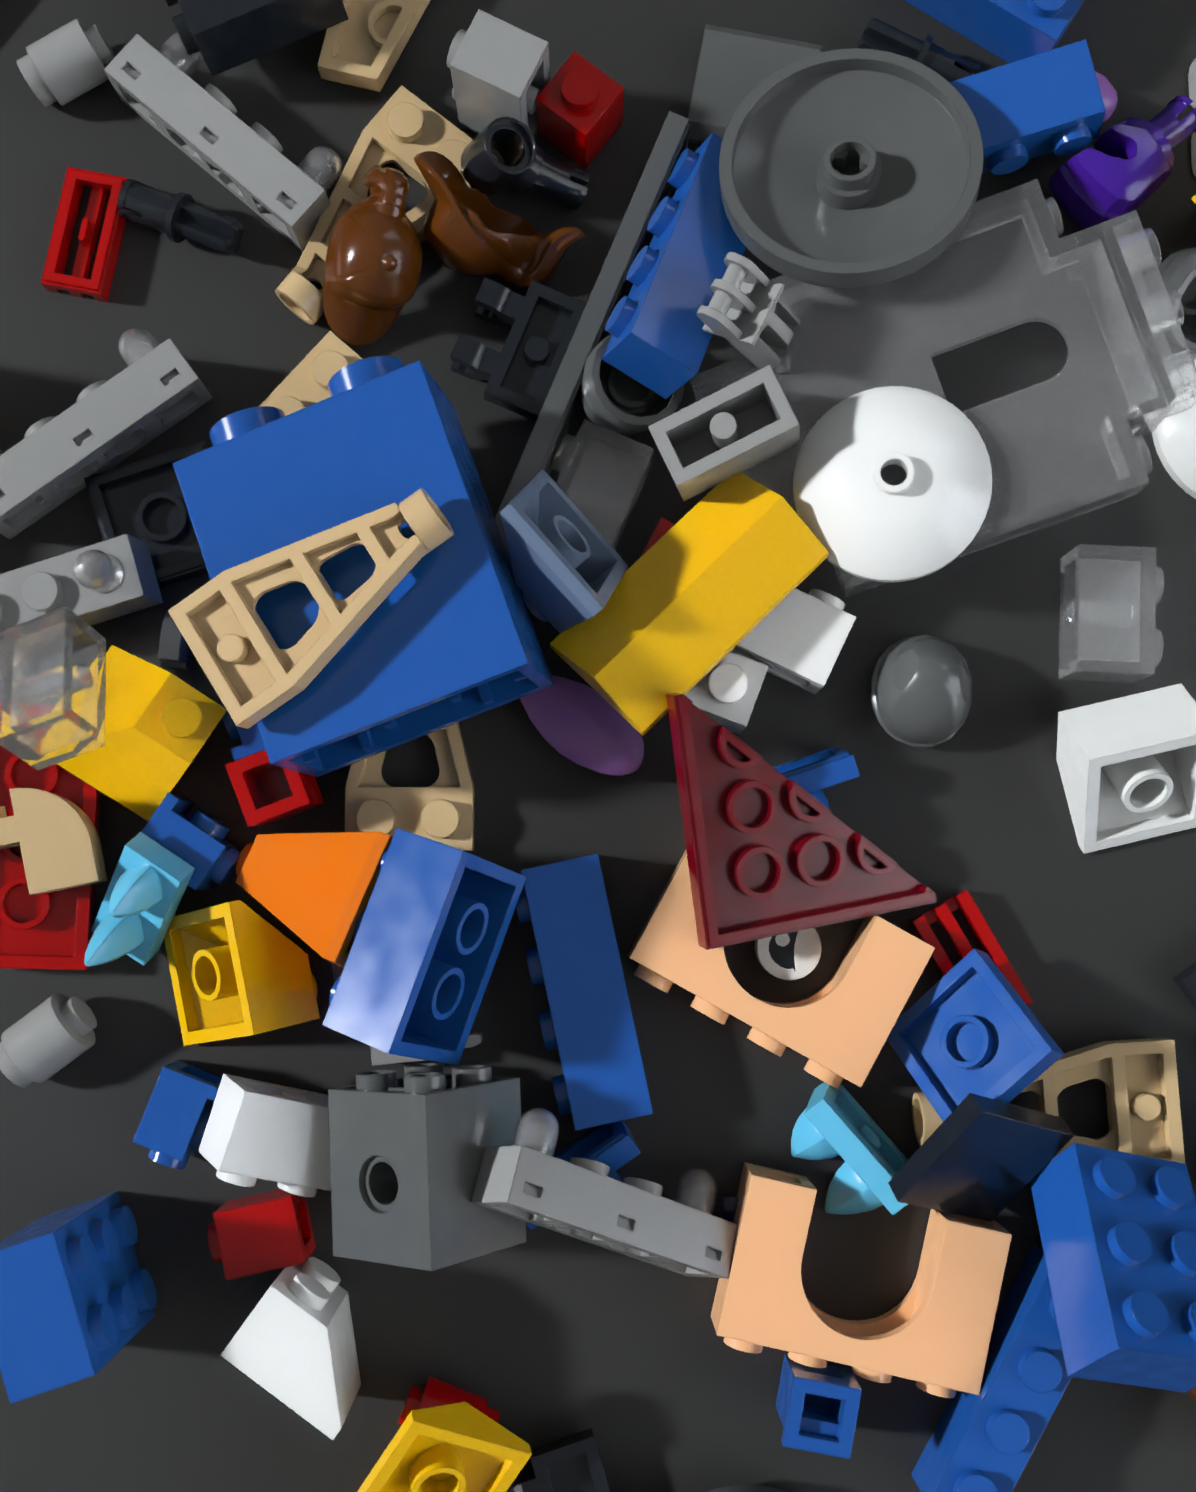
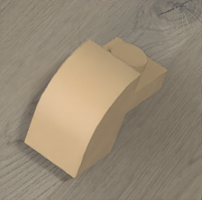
[0,788,108,895]

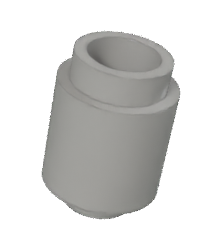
[16,18,115,108]
[0,993,97,1088]

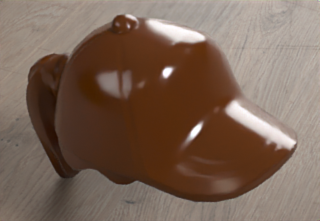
[414,151,585,291]
[323,165,423,346]

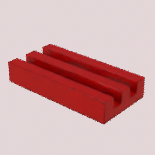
[41,167,129,303]
[908,890,1033,1006]

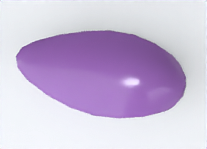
[520,675,644,776]

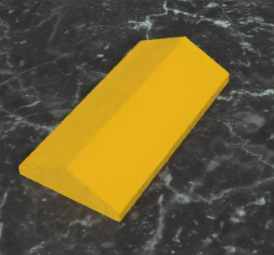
[550,472,829,736]
[357,1402,532,1492]

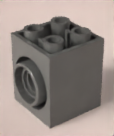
[328,1062,527,1271]

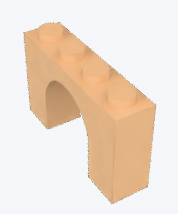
[628,850,935,1089]
[711,1162,1012,1398]

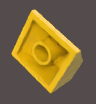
[37,645,227,821]
[164,900,320,1046]

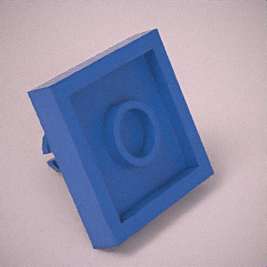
[887,948,1064,1122]

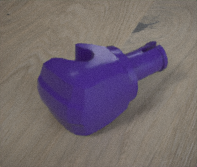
[1049,96,1196,232]

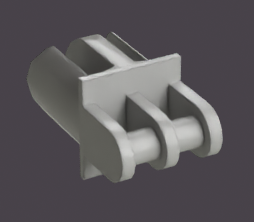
[696,252,800,369]

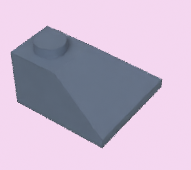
[500,468,629,633]

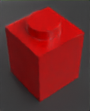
[536,51,624,170]
[225,749,325,827]
[208,1189,316,1280]

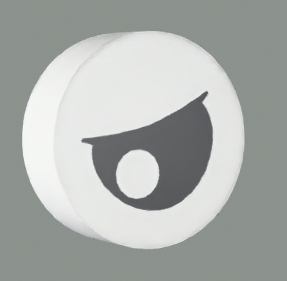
[755,928,821,980]

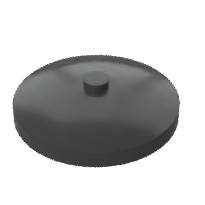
[719,48,984,288]

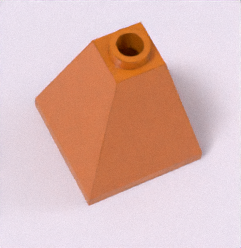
[236,831,393,968]

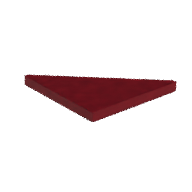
[666,693,937,950]

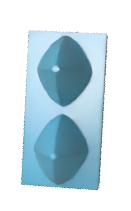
[84,832,195,966]
[791,1082,908,1215]

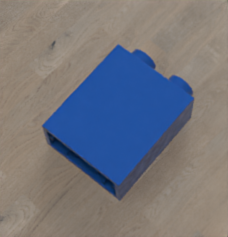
[172,356,554,777]

